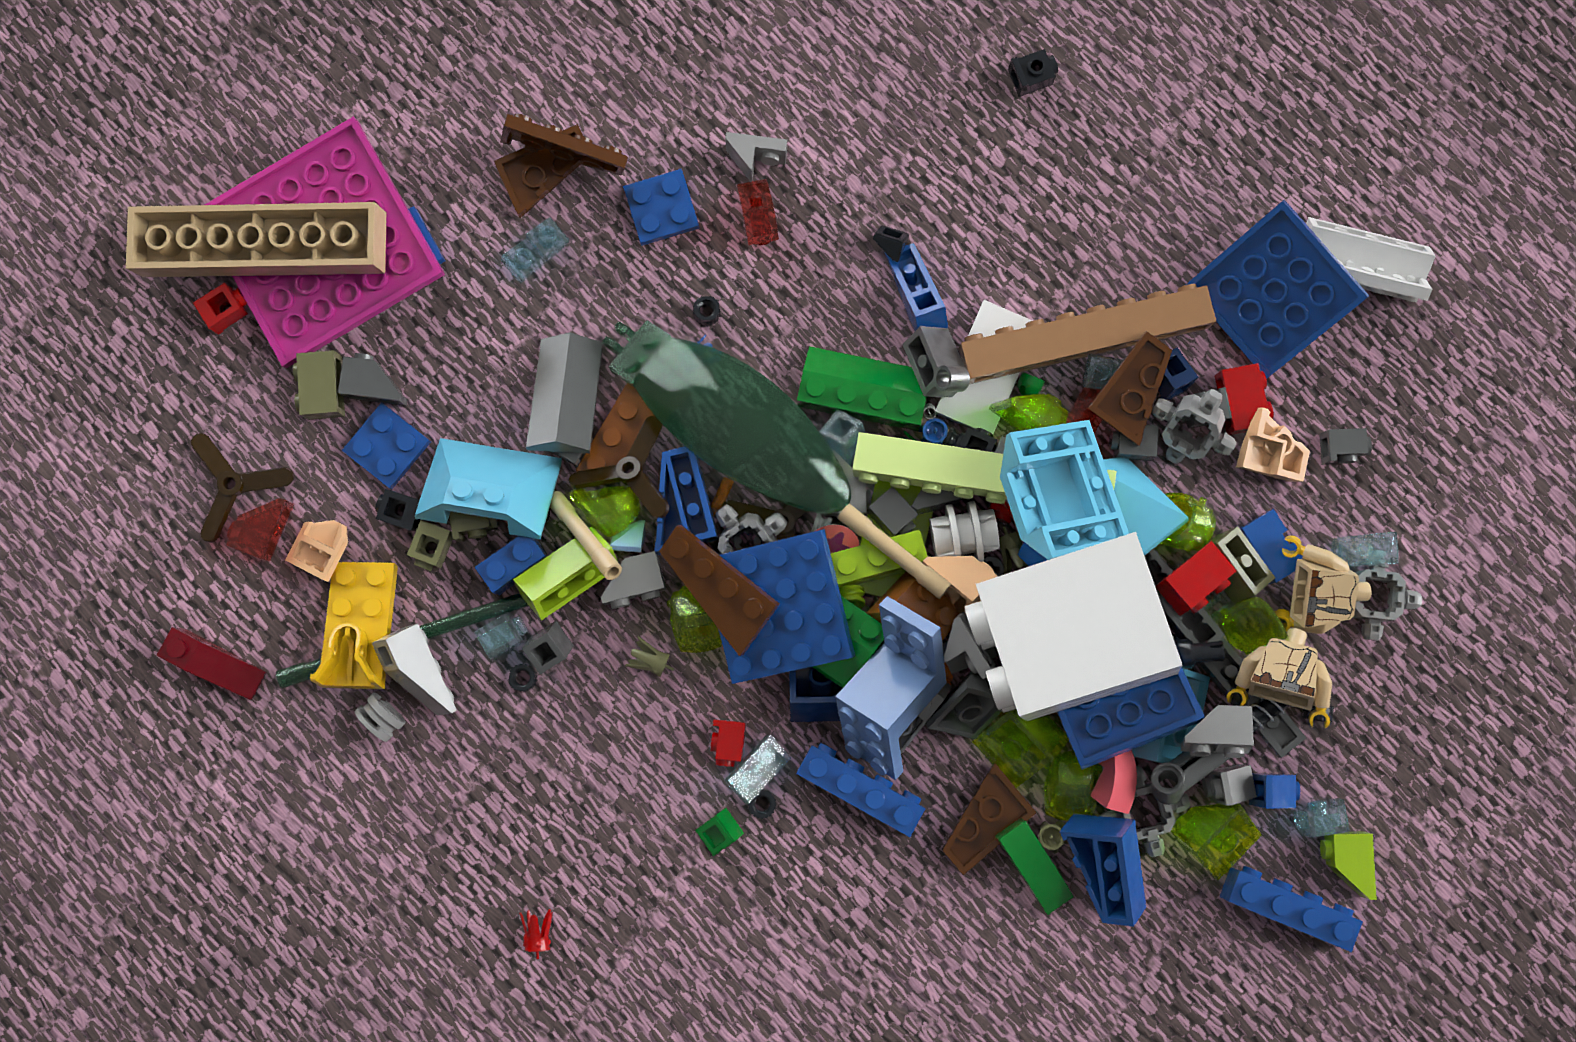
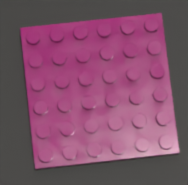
[204,116,445,368]

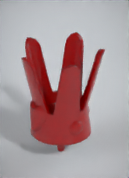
[519,909,553,959]

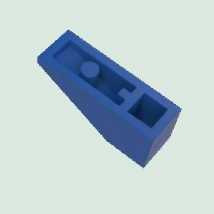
[885,243,948,331]

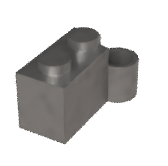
[902,326,970,398]

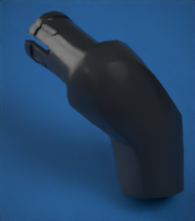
[1171,632,1225,668]

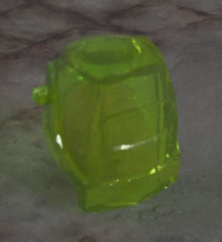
[569,485,641,538]
[1160,493,1216,552]
[667,586,722,653]
[1220,596,1288,655]
[1043,750,1102,821]

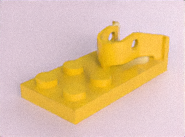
[310,562,398,689]

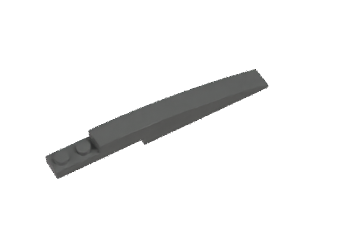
[1144,548,1306,758]

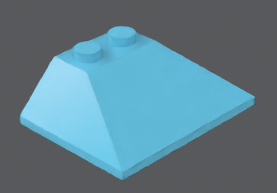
[1000,420,1129,560]
[415,438,562,539]
[1104,457,1189,555]

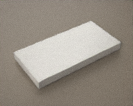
[936,300,1033,434]

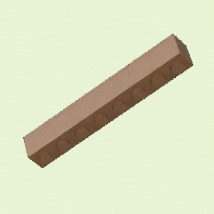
[959,284,1217,384]

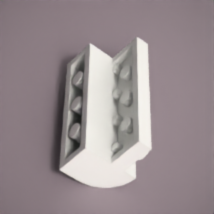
[1306,217,1436,302]

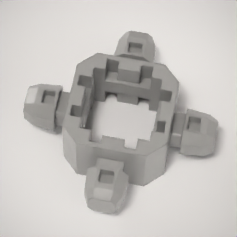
[1151,389,1237,464]
[716,504,787,555]
[1352,551,1422,641]
[1099,765,1190,857]

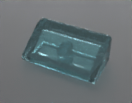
[1331,532,1399,568]

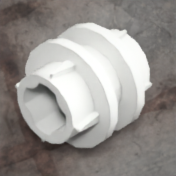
[929,501,1000,562]

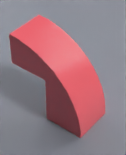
[1090,750,1137,814]

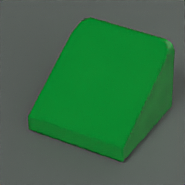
[695,808,744,856]

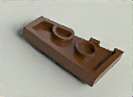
[494,124,583,218]
[1087,331,1172,446]
[942,763,1037,875]

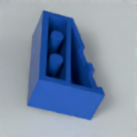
[1059,814,1146,927]

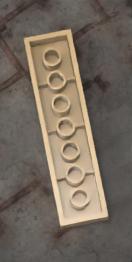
[126,202,386,277]

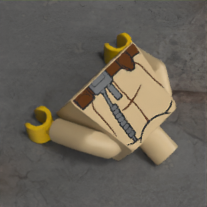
[1273,535,1372,634]
[1226,628,1332,728]

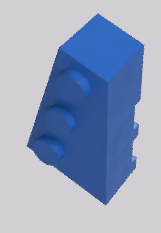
[654,444,719,555]

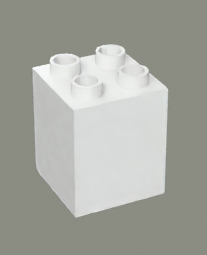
[965,532,1183,721]

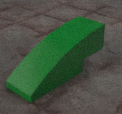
[995,818,1074,915]

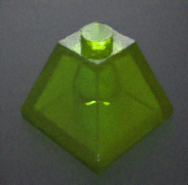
[989,393,1068,431]
[972,709,1069,788]
[1171,803,1262,880]

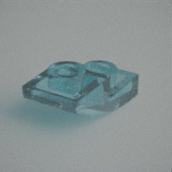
[501,217,569,284]

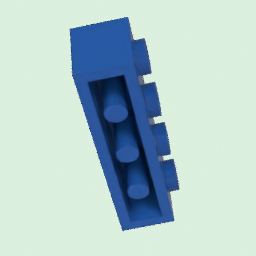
[796,742,925,837]
[1219,866,1363,952]

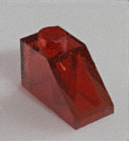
[737,179,779,245]
[226,498,294,561]

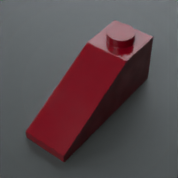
[156,627,267,700]

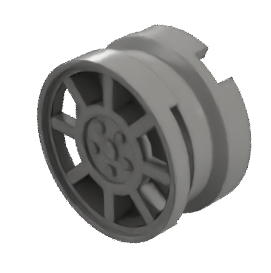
[354,692,406,742]

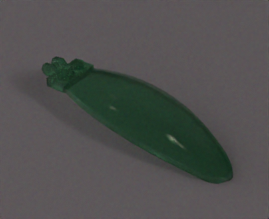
[602,320,851,514]

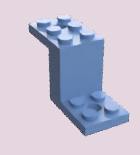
[835,596,946,780]

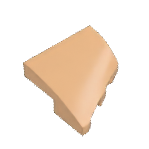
[1236,408,1310,482]

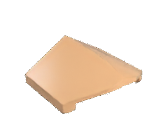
[285,520,348,582]

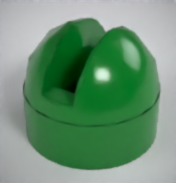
[1017,372,1045,398]

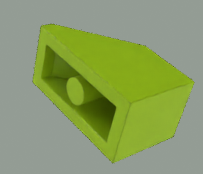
[1320,831,1377,900]

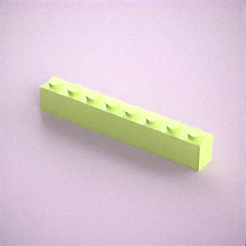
[852,432,1117,504]

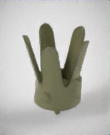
[999,527,1029,574]
[625,636,674,677]
[1037,821,1069,854]

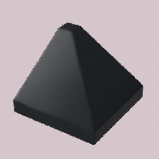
[873,225,909,262]

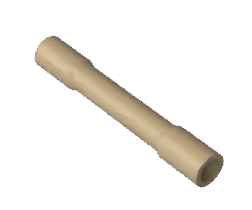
[550,491,622,580]
[837,503,951,599]

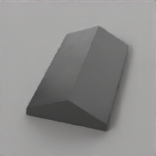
[526,332,603,453]

